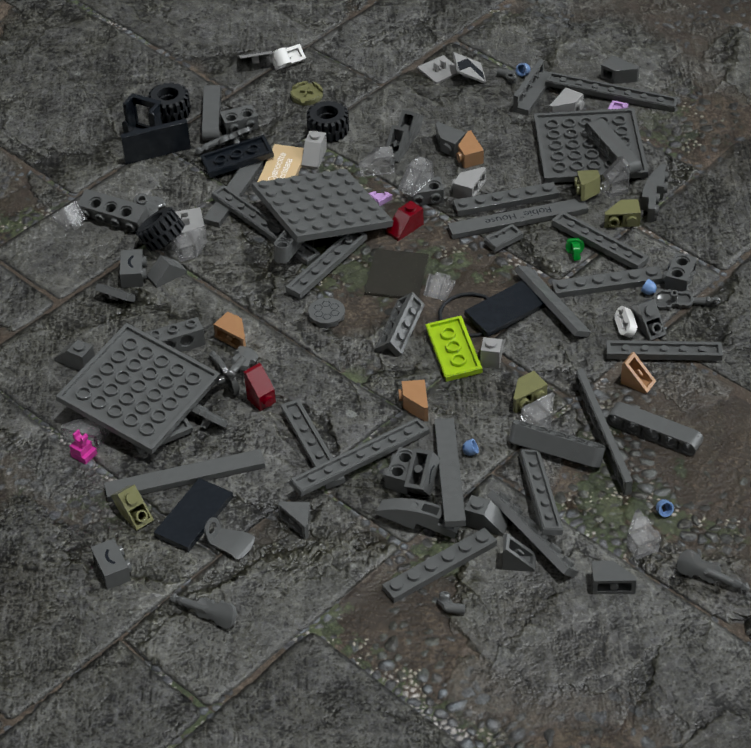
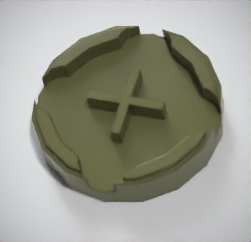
[290,81,323,106]

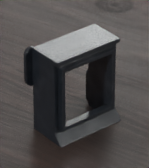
[122,93,162,134]

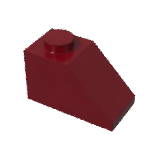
[386,201,424,241]
[244,363,276,411]

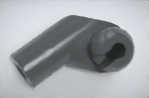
[497,68,517,83]
[438,591,465,615]

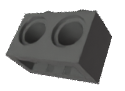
[220,104,259,135]
[406,176,444,206]
[663,253,697,292]
[382,447,413,494]

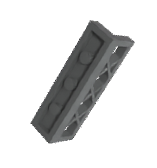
[513,59,549,115]
[374,292,425,357]

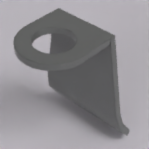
[204,517,255,560]

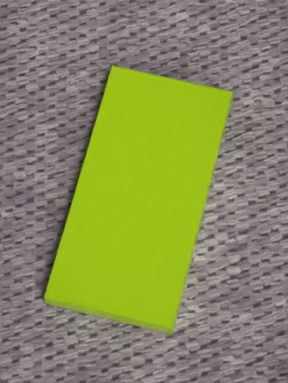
[425,316,483,382]

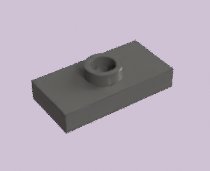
[484,224,523,252]
[95,283,136,302]

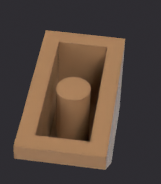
[456,130,484,168]
[213,311,246,349]
[398,380,428,421]

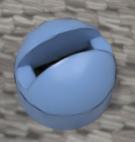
[516,63,530,76]
[641,279,657,295]
[462,439,479,456]
[656,499,674,517]

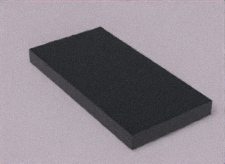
[120,119,191,165]
[200,135,274,178]
[464,281,545,338]
[154,478,233,552]

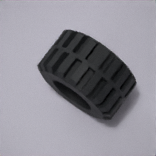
[148,83,191,124]
[306,101,349,143]
[136,207,185,252]

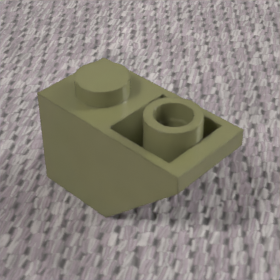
[574,170,600,201]
[604,199,641,228]
[513,371,548,413]
[111,484,154,530]

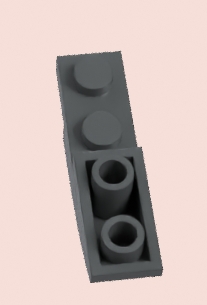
[641,164,668,223]
[376,498,460,539]

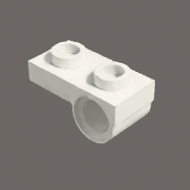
[270,44,306,70]

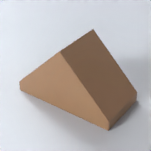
[621,352,656,394]

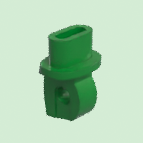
[565,238,584,261]

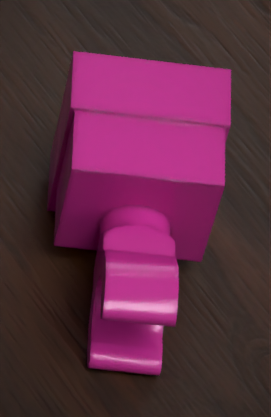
[69,429,97,465]

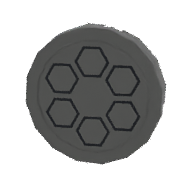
[308,298,345,328]

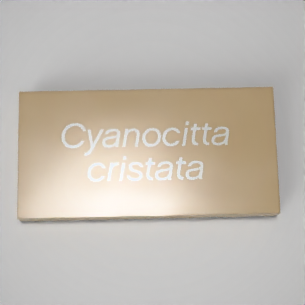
[258,144,304,182]

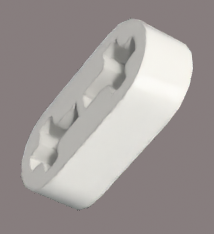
[615,306,637,338]

